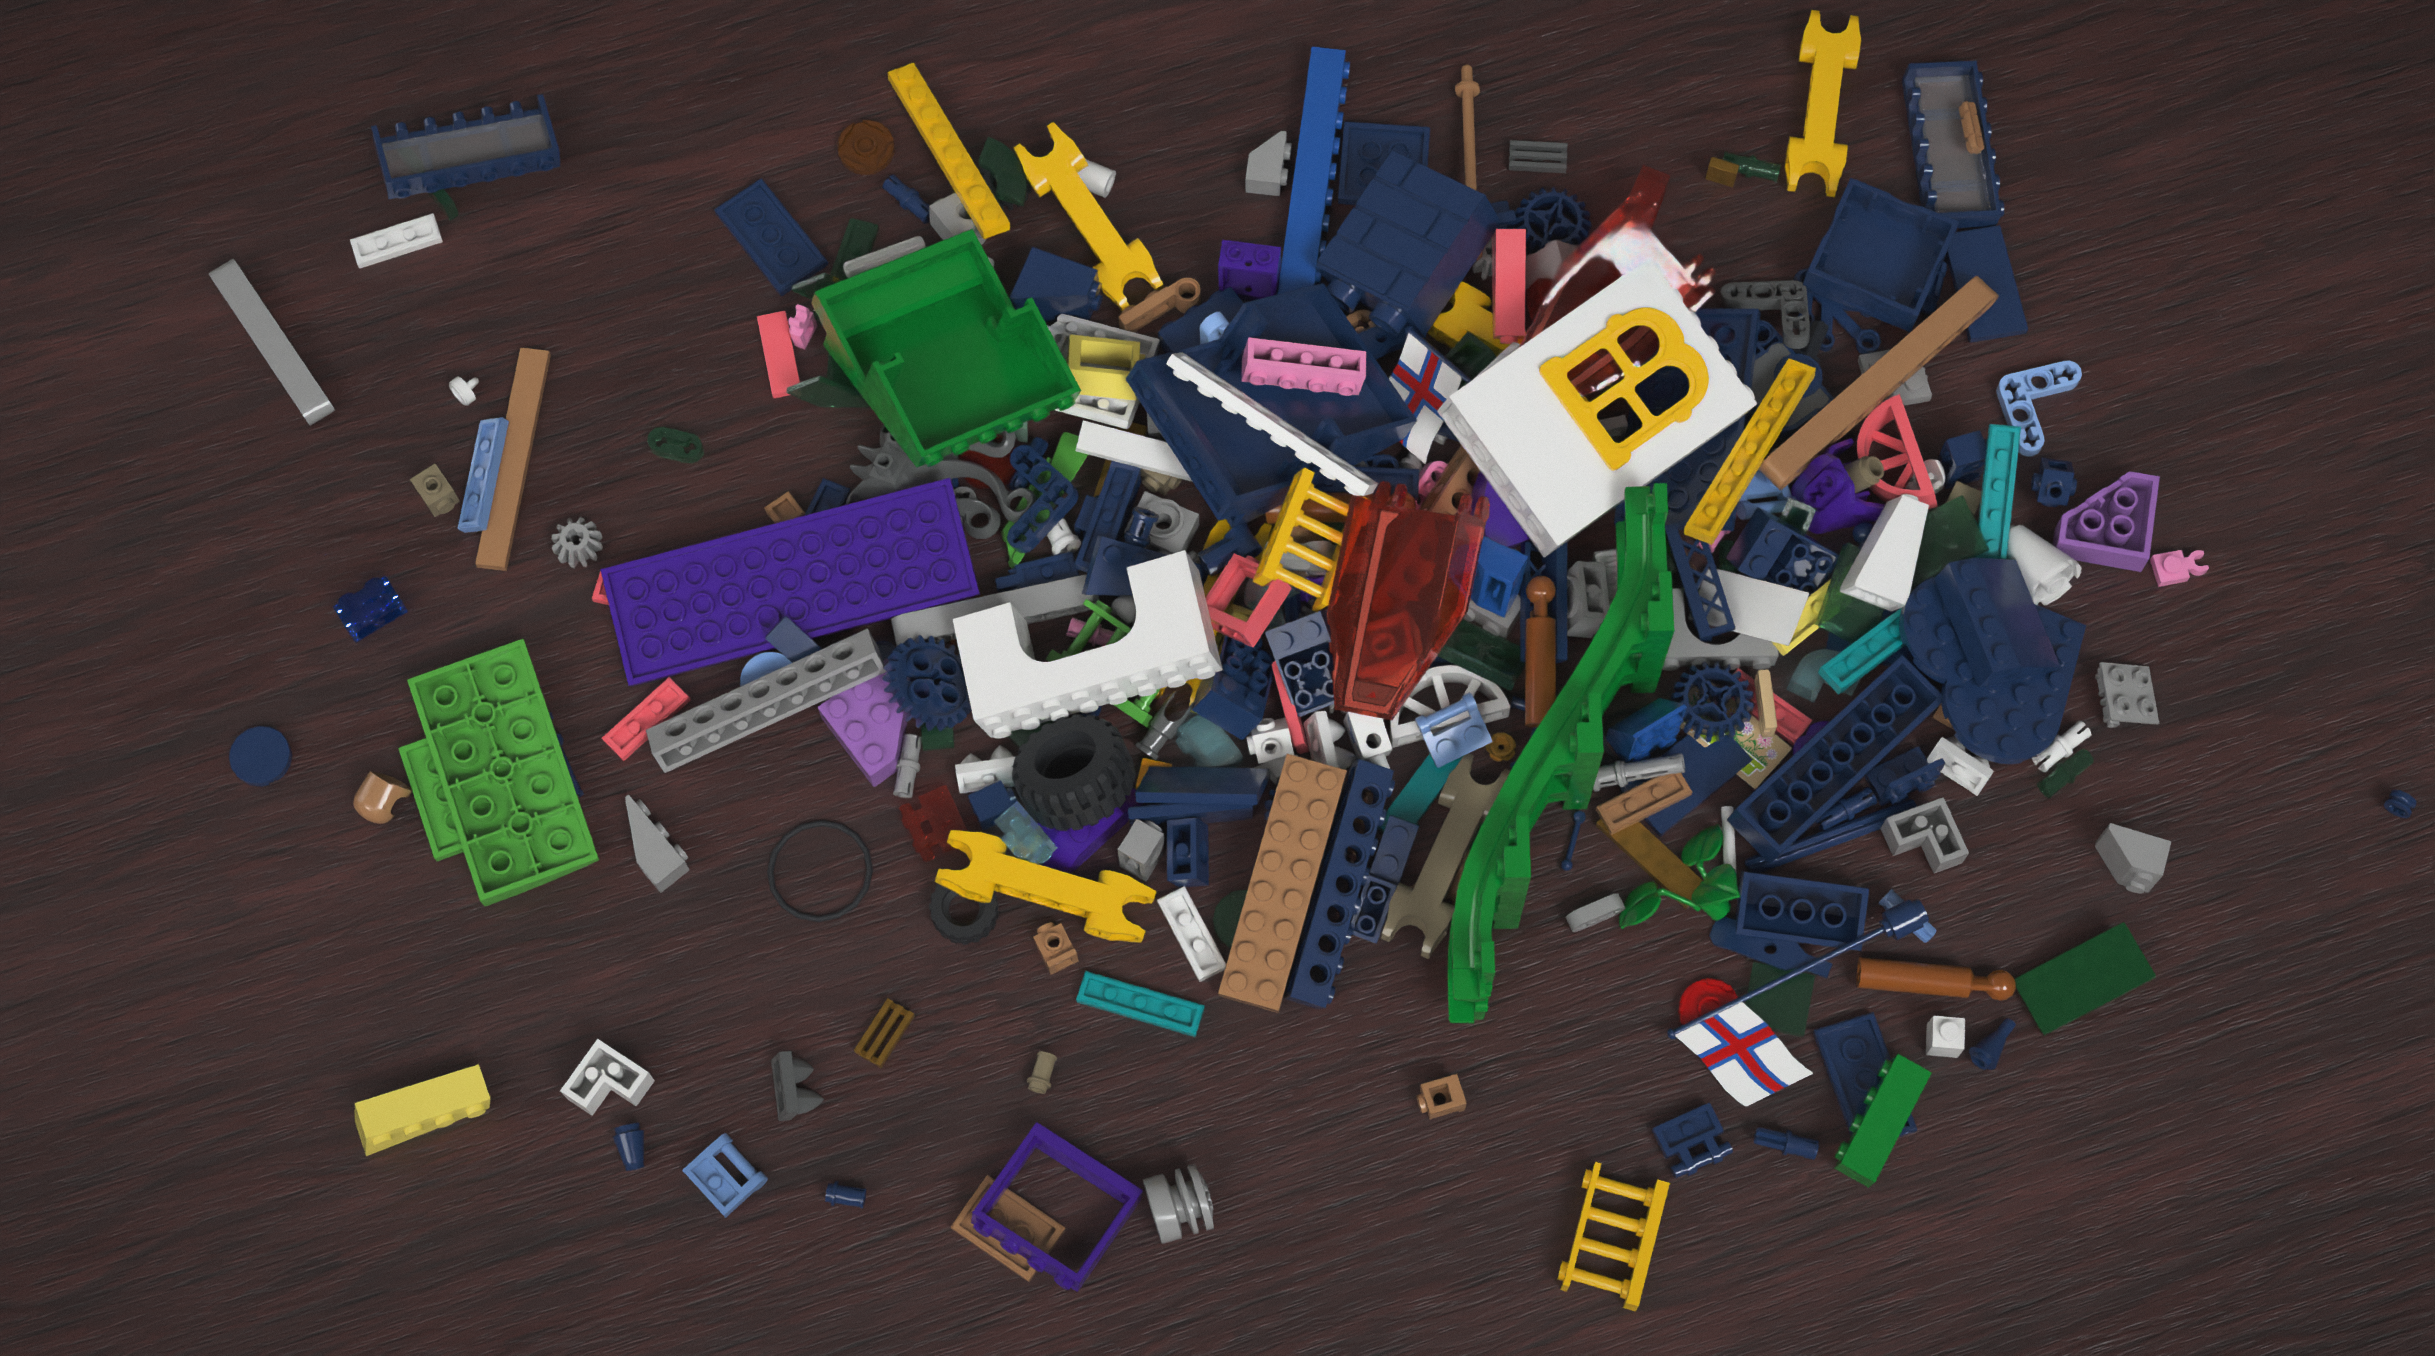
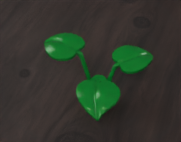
[1619,824,1740,930]

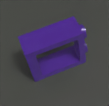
[1218,240,1281,301]

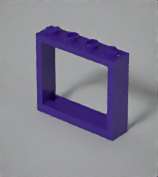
[971,1122,1143,1292]

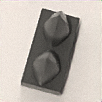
[771,1051,824,1121]

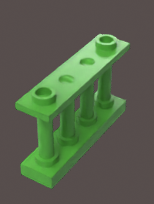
[1046,599,1161,729]

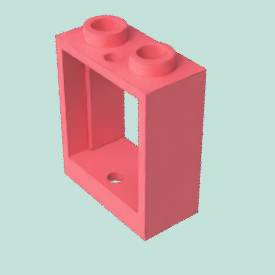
[1205,553,1292,648]

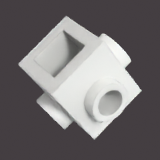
[1246,718,1294,764]

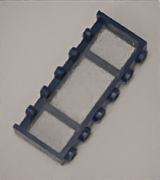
[1902,61,2004,228]
[371,94,560,200]

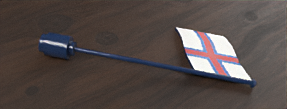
[1389,325,1472,465]
[1667,899,1929,1107]

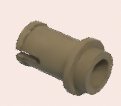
[1027,1051,1057,1094]

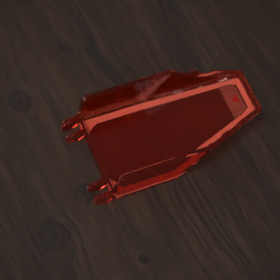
[1519,189,1716,397]
[1327,481,1490,720]

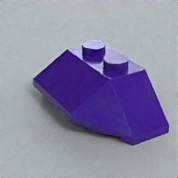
[1037,788,1148,874]

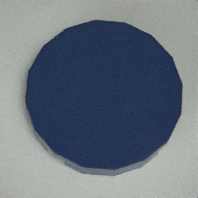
[229,726,292,787]

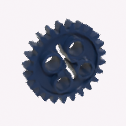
[882,635,972,731]

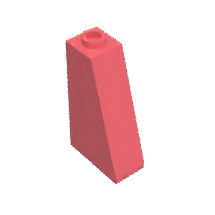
[1492,229,1526,344]

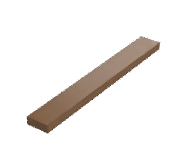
[475,348,551,571]

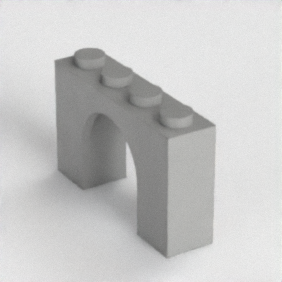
[1662,588,1779,671]

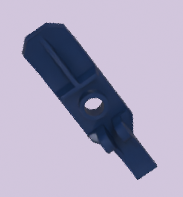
[1709,917,1833,979]

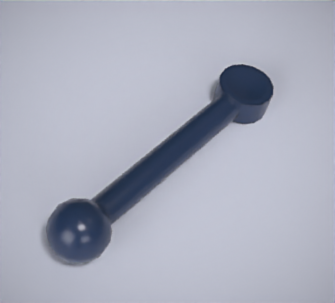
[1561,811,1586,871]

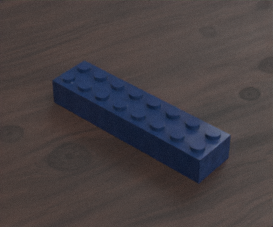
[1727,655,1941,864]

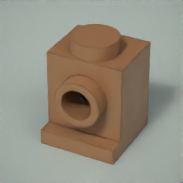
[1033,922,1079,975]
[1416,1074,1467,1120]

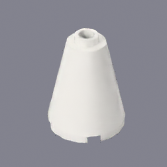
[2006,525,2082,606]

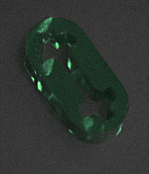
[647,427,704,463]

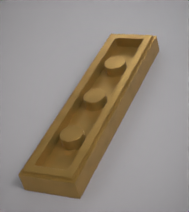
[1596,819,1703,909]

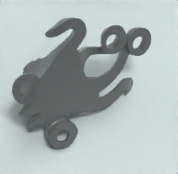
[845,424,1038,539]

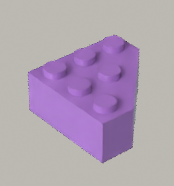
[2052,471,2160,572]
[818,659,907,787]

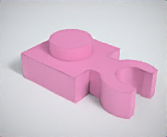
[789,304,818,350]
[2150,550,2209,587]

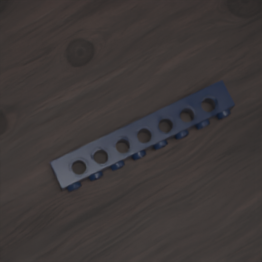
[1283,759,1395,1009]

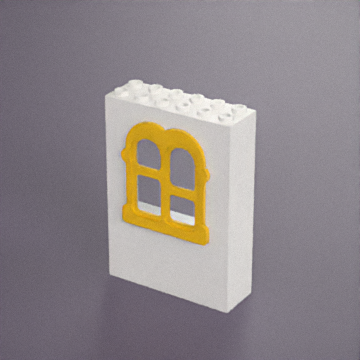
[1437,257,1757,558]

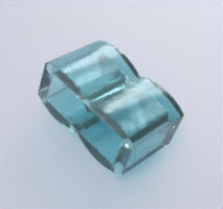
[1176,714,1243,768]

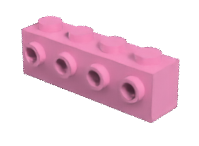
[1241,337,1366,396]

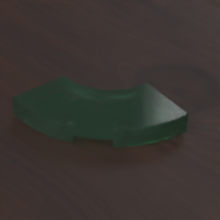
[978,137,1027,207]

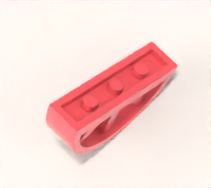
[1857,394,1938,509]

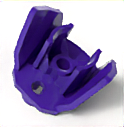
[1791,438,1886,534]

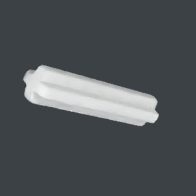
[843,236,926,278]

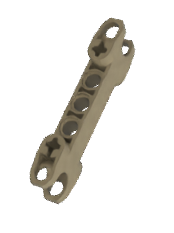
[1381,753,1510,959]

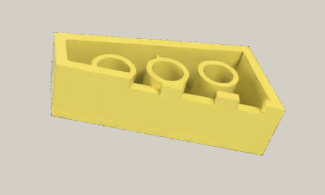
[355,1064,490,1156]

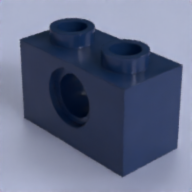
[1167,818,1209,888]

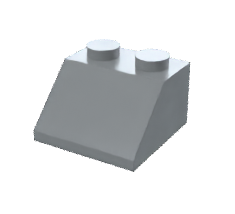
[2095,823,2171,894]

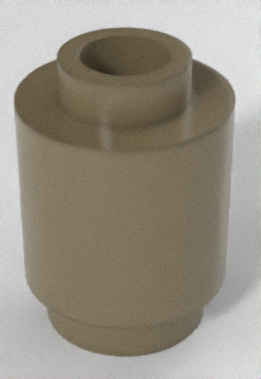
[1844,456,1884,494]

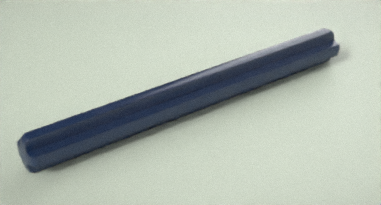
[1745,799,1917,873]

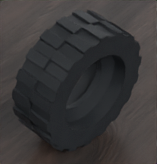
[929,884,999,945]

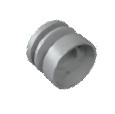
[1143,1164,1214,1244]

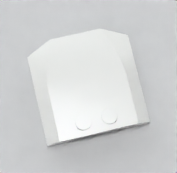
[1047,314,1160,429]

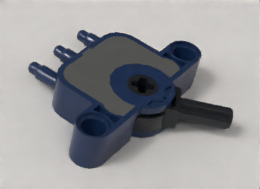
[1747,320,1843,443]

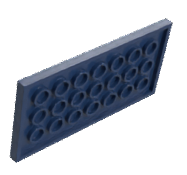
[1614,309,1761,531]

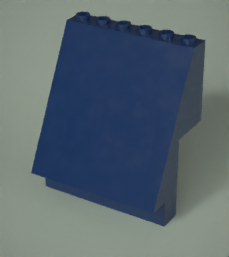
[1126,283,1417,528]

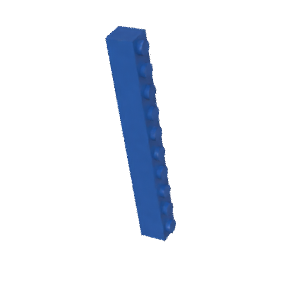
[1277,47,1350,295]

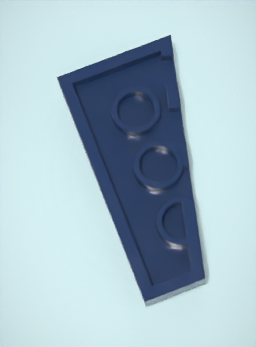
[1082,535,1208,595]

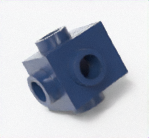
[2031,458,2077,507]

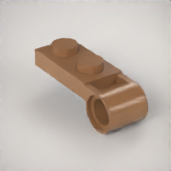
[1118,278,1201,332]

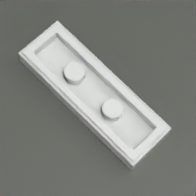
[350,213,443,268]
[1157,886,1226,982]

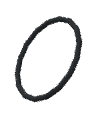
[767,820,873,922]

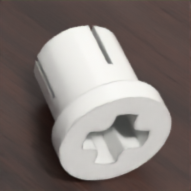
[1046,518,1081,555]

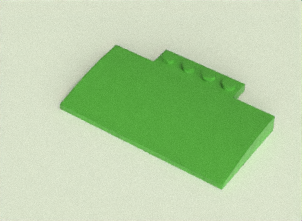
[398,639,599,907]

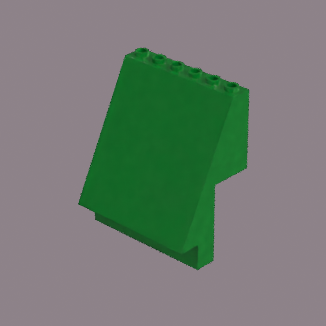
[811,229,1081,468]

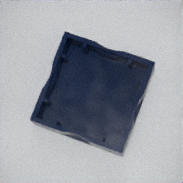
[1803,178,1960,332]

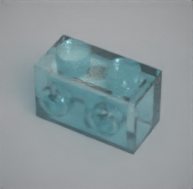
[994,801,1058,864]

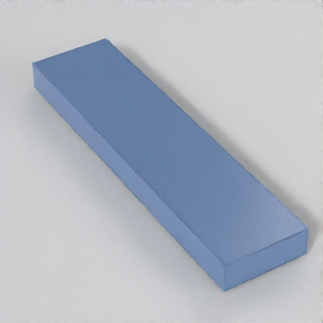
[458,417,509,533]

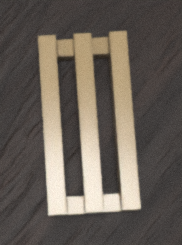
[1754,670,1777,738]

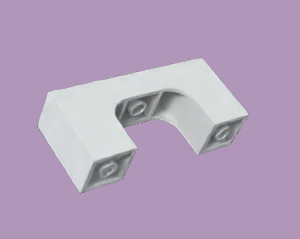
[953,550,1223,739]

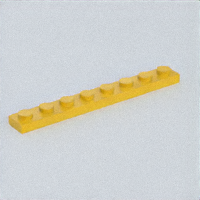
[888,63,1010,239]
[1684,358,1816,545]

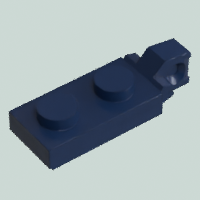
[995,552,1079,593]

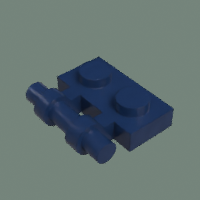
[1652,1103,1733,1179]

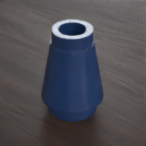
[613,1123,645,1171]

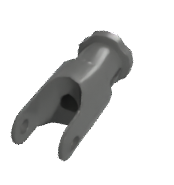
[1134,691,1194,761]

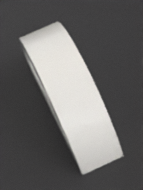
[1390,665,1510,748]

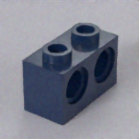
[1937,430,1987,489]

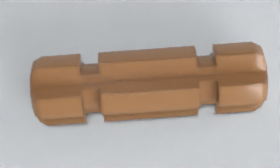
[1959,101,1985,154]

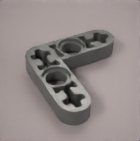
[1721,280,1810,349]

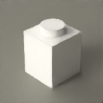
[1926,1016,1965,1058]

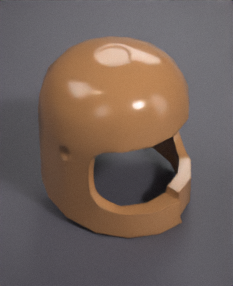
[353,770,412,824]

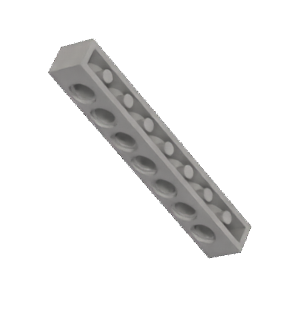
[646,629,887,773]

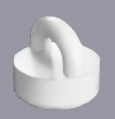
[449,376,479,406]

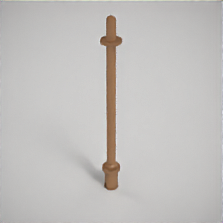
[1455,64,1483,260]

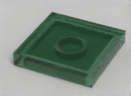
[1745,962,1815,1037]

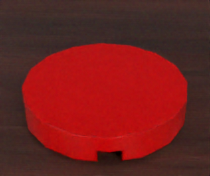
[1678,978,1738,1025]

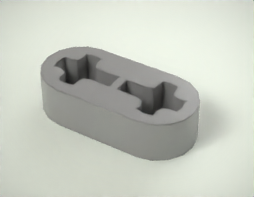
[1565,894,1625,932]

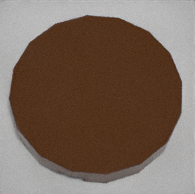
[837,120,895,175]

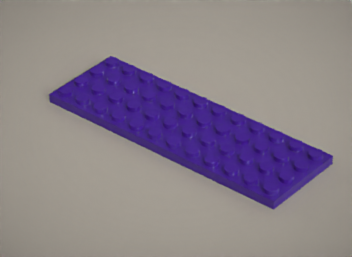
[600,478,980,687]

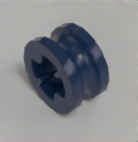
[2384,790,2417,818]

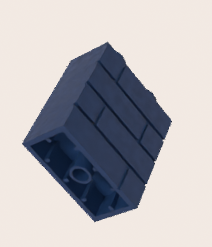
[1316,151,1501,337]

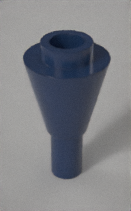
[1969,1018,2016,1070]

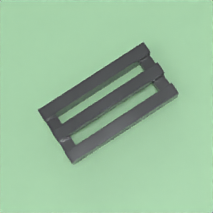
[1509,140,1568,174]

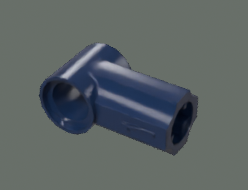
[1198,523,1262,577]

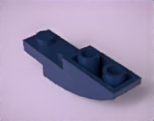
[1350,815,1420,944]

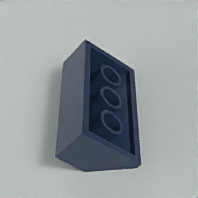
[1736,871,1869,951]

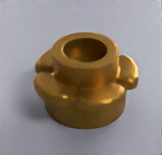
[1486,733,1516,762]

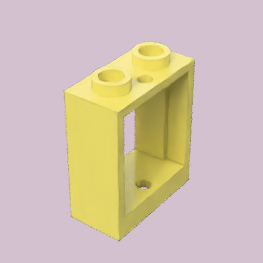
[1067,334,1145,400]

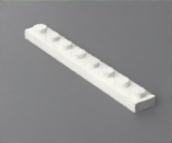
[1166,352,1378,497]

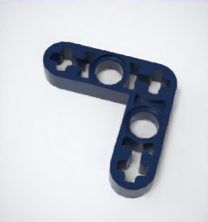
[1007,445,1079,553]

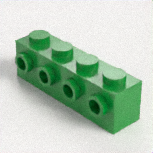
[1834,1054,1932,1188]

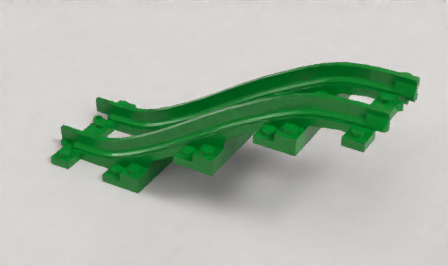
[1447,483,1675,1024]

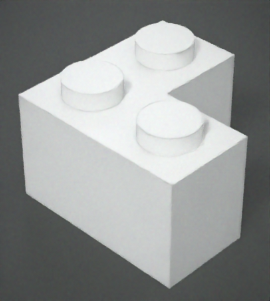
[560,1039,655,1116]

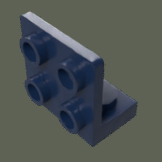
[1864,746,1946,807]

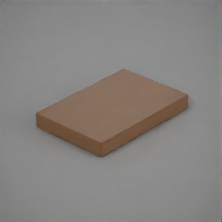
[951,1175,1066,1282]

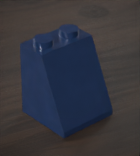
[1010,247,1103,322]

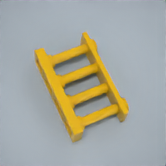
[1252,468,1368,612]
[1557,1162,1670,1311]

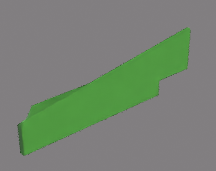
[1001,432,1088,568]

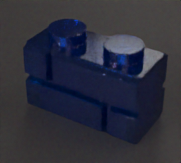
[333,576,408,643]

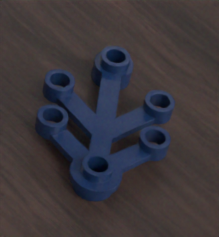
[1793,268,1881,354]

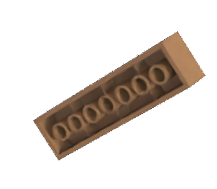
[1218,754,1347,1013]

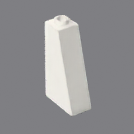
[1839,494,1929,611]

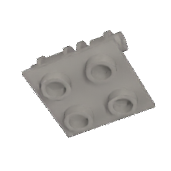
[2095,662,2160,728]

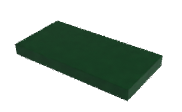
[2015,922,2156,1037]

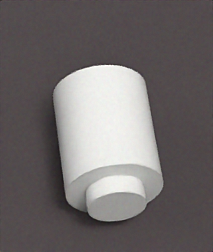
[1078,159,1116,198]

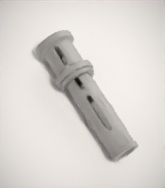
[1593,753,1685,792]

